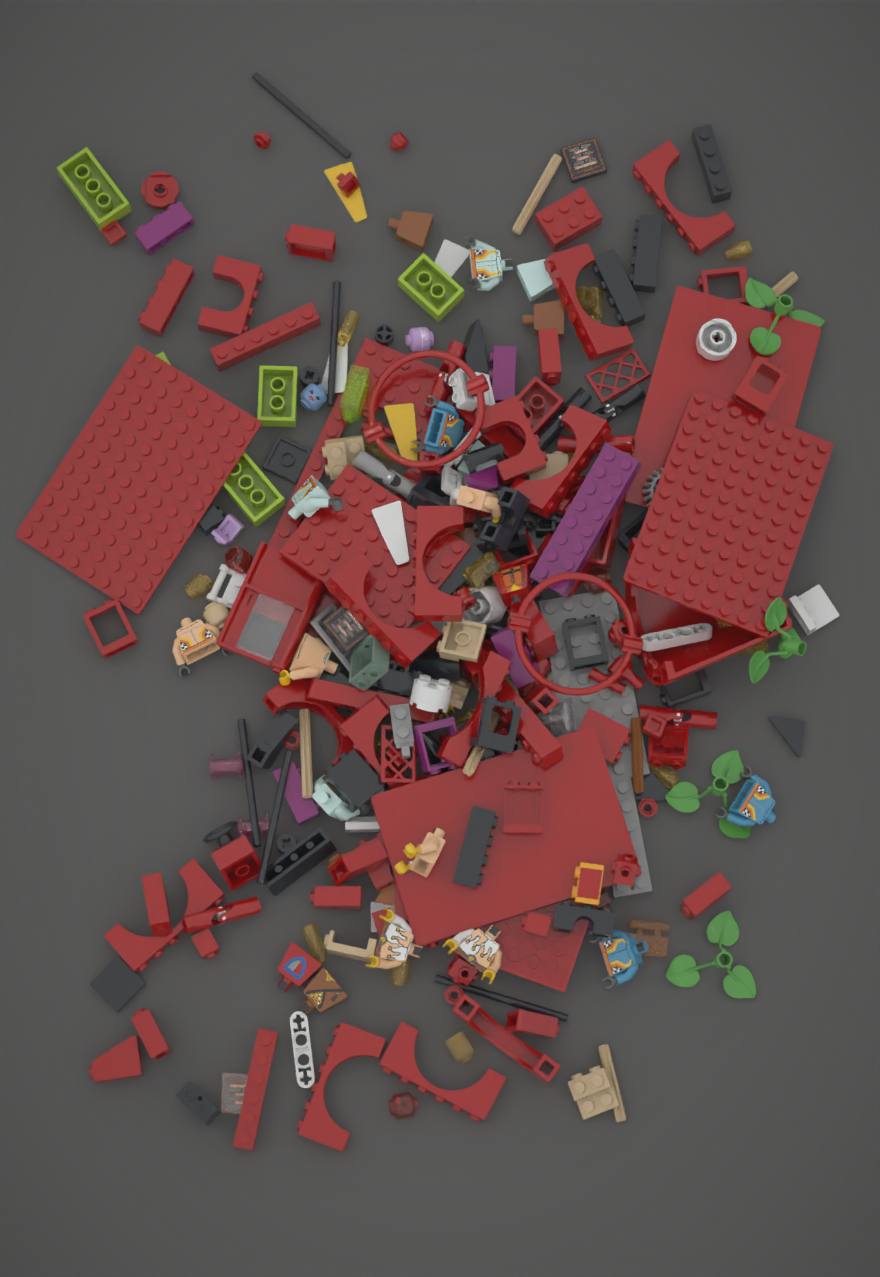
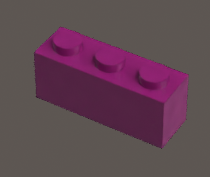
[134,201,195,256]
[489,346,517,404]
[490,626,540,689]
[273,762,321,826]

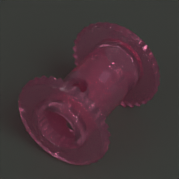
[209,752,243,781]
[238,813,271,837]

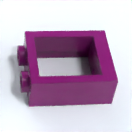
[412,717,459,775]

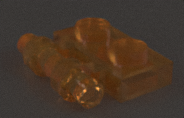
[629,919,669,958]

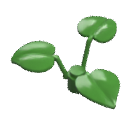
[745,277,825,355]
[749,597,807,684]
[665,750,751,839]
[666,911,756,999]

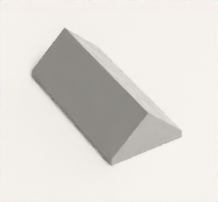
[310,603,371,673]

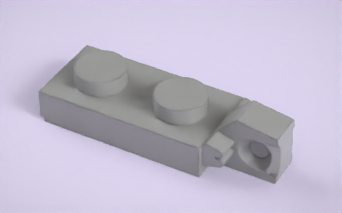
[389,703,414,759]

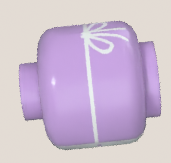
[405,327,434,352]

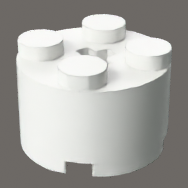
[696,318,737,361]
[463,586,508,625]
[410,674,452,712]

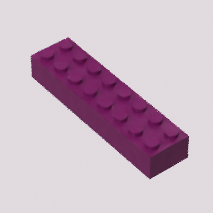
[529,443,642,598]

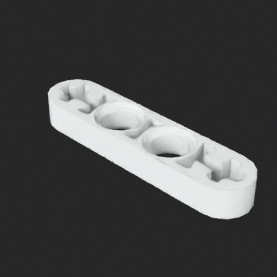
[641,623,712,651]
[290,1011,315,1089]

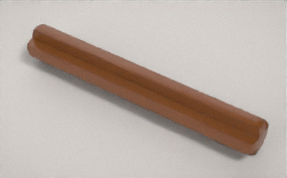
[630,717,644,794]

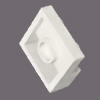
[448,368,495,411]

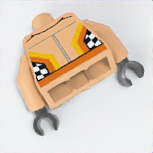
[172,618,227,678]

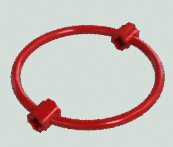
[363,350,490,469]
[507,572,643,696]

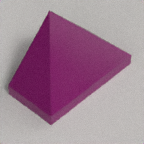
[465,465,502,491]

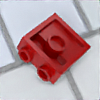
[647,724,689,770]

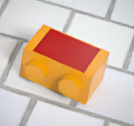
[571,862,604,906]

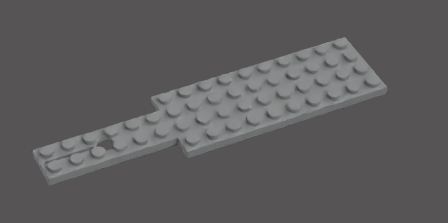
[539,590,653,898]

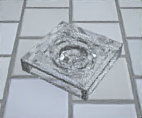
[538,698,576,736]

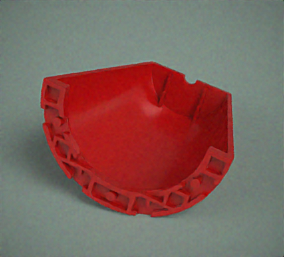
[625,538,792,686]

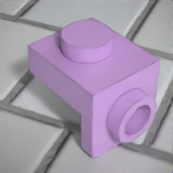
[211,514,244,545]

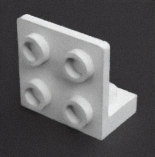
[787,584,839,636]

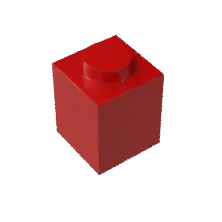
[521,911,552,938]
[191,928,220,960]

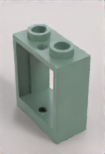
[349,634,390,691]

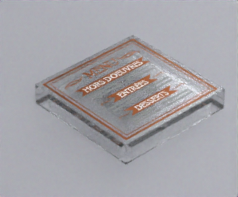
[221,1073,248,1114]

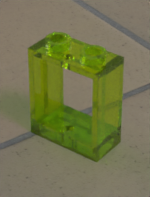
[339,364,371,423]

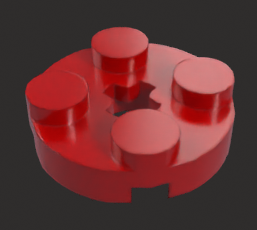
[141,171,179,209]

